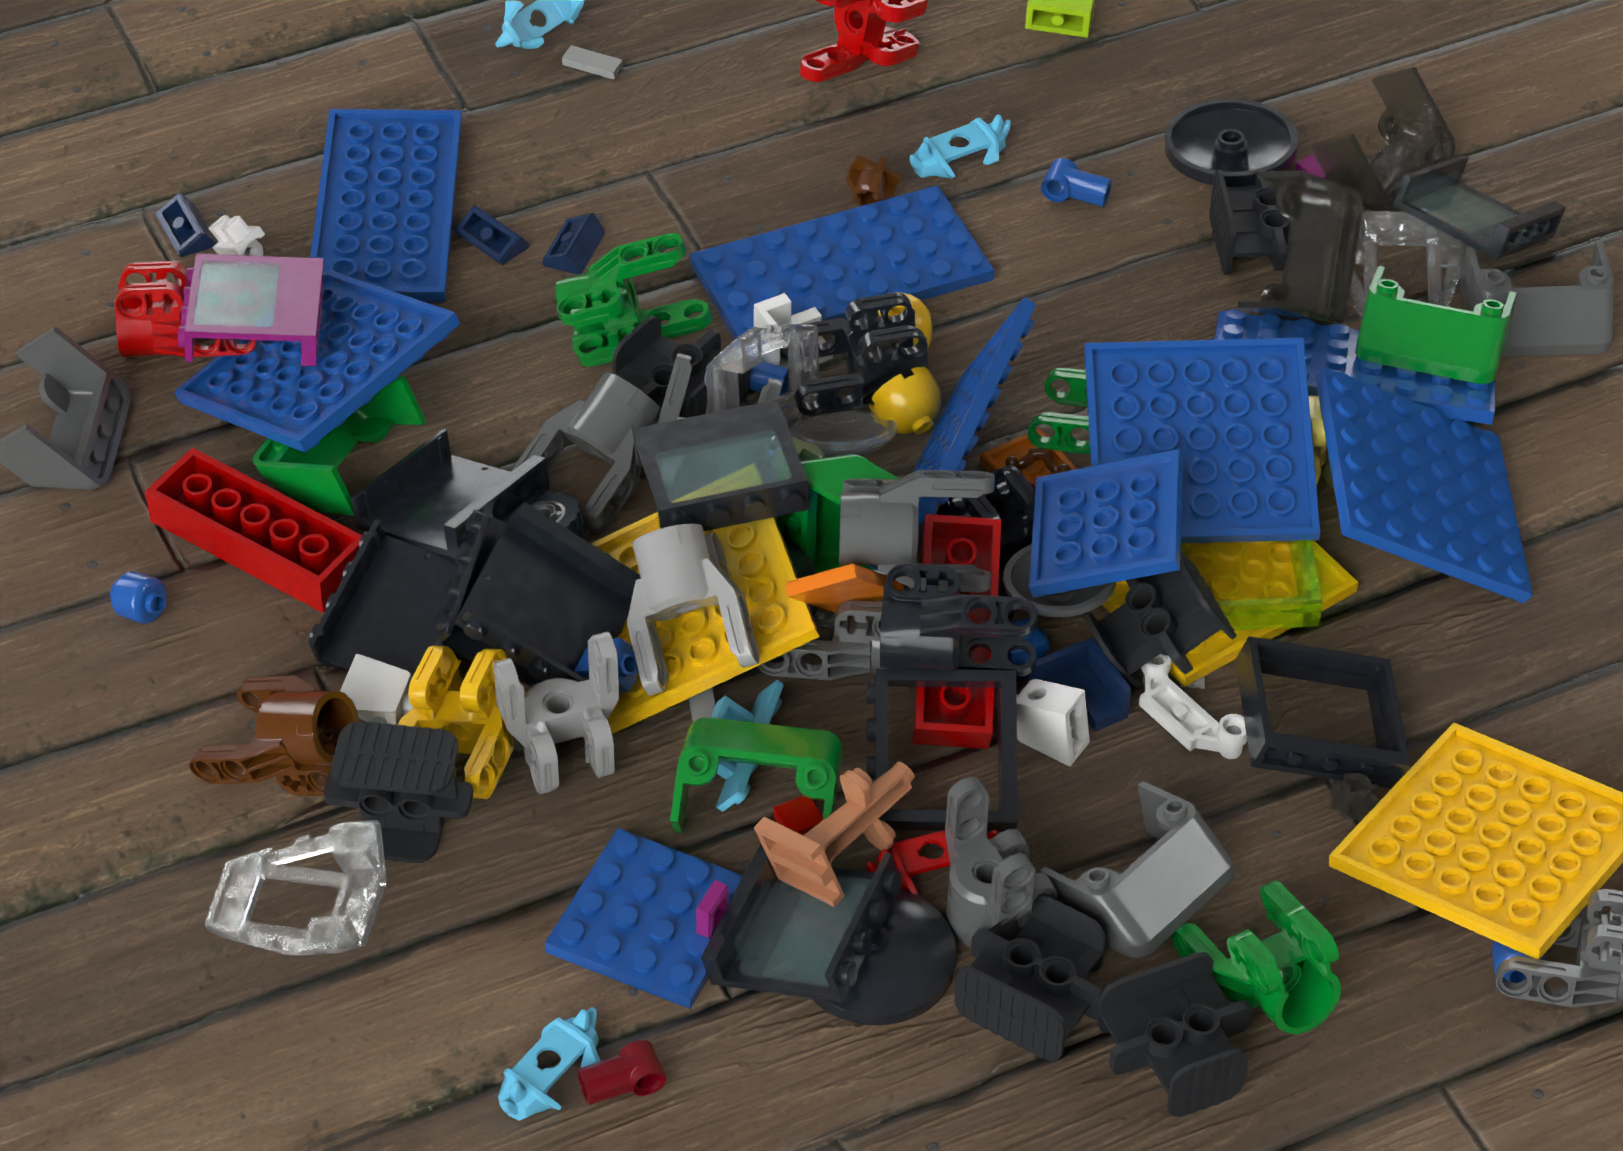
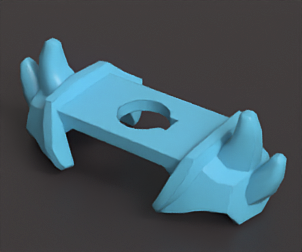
[495,0,585,49]
[909,114,1011,179]
[498,1007,601,1121]

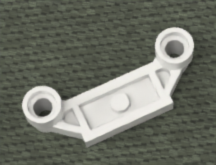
[1139,654,1247,759]

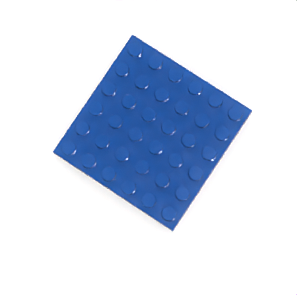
[174,269,460,453]
[1084,338,1320,543]
[1315,366,1533,603]

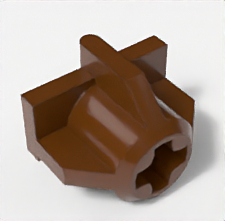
[846,154,902,206]

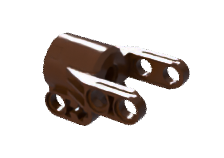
[189,675,363,796]

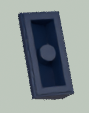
[155,192,217,257]
[454,205,530,266]
[542,213,605,274]

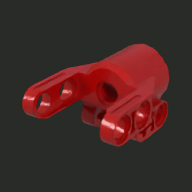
[799,0,928,82]
[114,261,262,357]

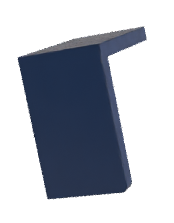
[1024,637,1131,732]

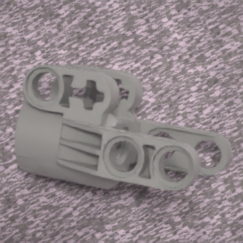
[627,524,760,696]
[494,631,619,795]

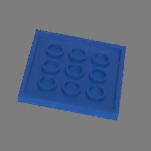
[1029,449,1183,597]
[545,828,743,1009]

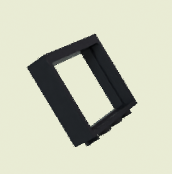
[1235,636,1410,789]
[867,668,1018,831]

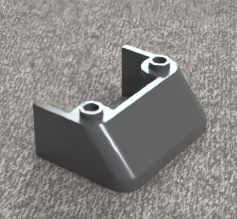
[1459,242,1614,357]
[0,326,131,490]
[1040,781,1234,958]

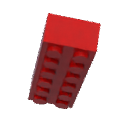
[145,447,362,613]
[912,514,1001,749]

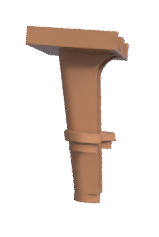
[754,762,915,907]

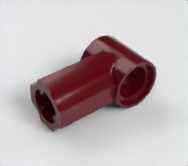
[577,1040,667,1105]

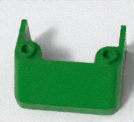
[1355,266,1517,384]
[252,376,427,515]
[777,454,899,573]
[670,717,843,834]

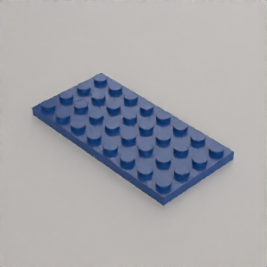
[310,109,462,302]
[690,185,994,350]
[868,297,1036,570]
[1214,309,1495,425]

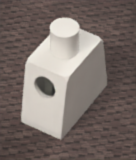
[340,654,413,725]
[1016,679,1090,767]

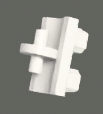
[208,215,265,268]

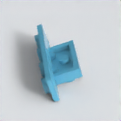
[711,680,784,812]

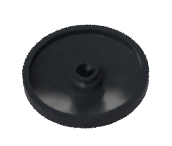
[1164,99,1298,187]
[794,886,956,1025]

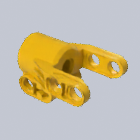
[398,645,514,799]

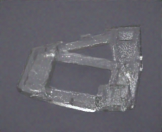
[1327,211,1465,320]
[704,324,820,469]
[204,820,387,955]

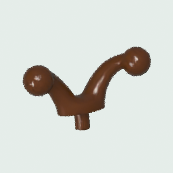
[1005,448,1071,474]

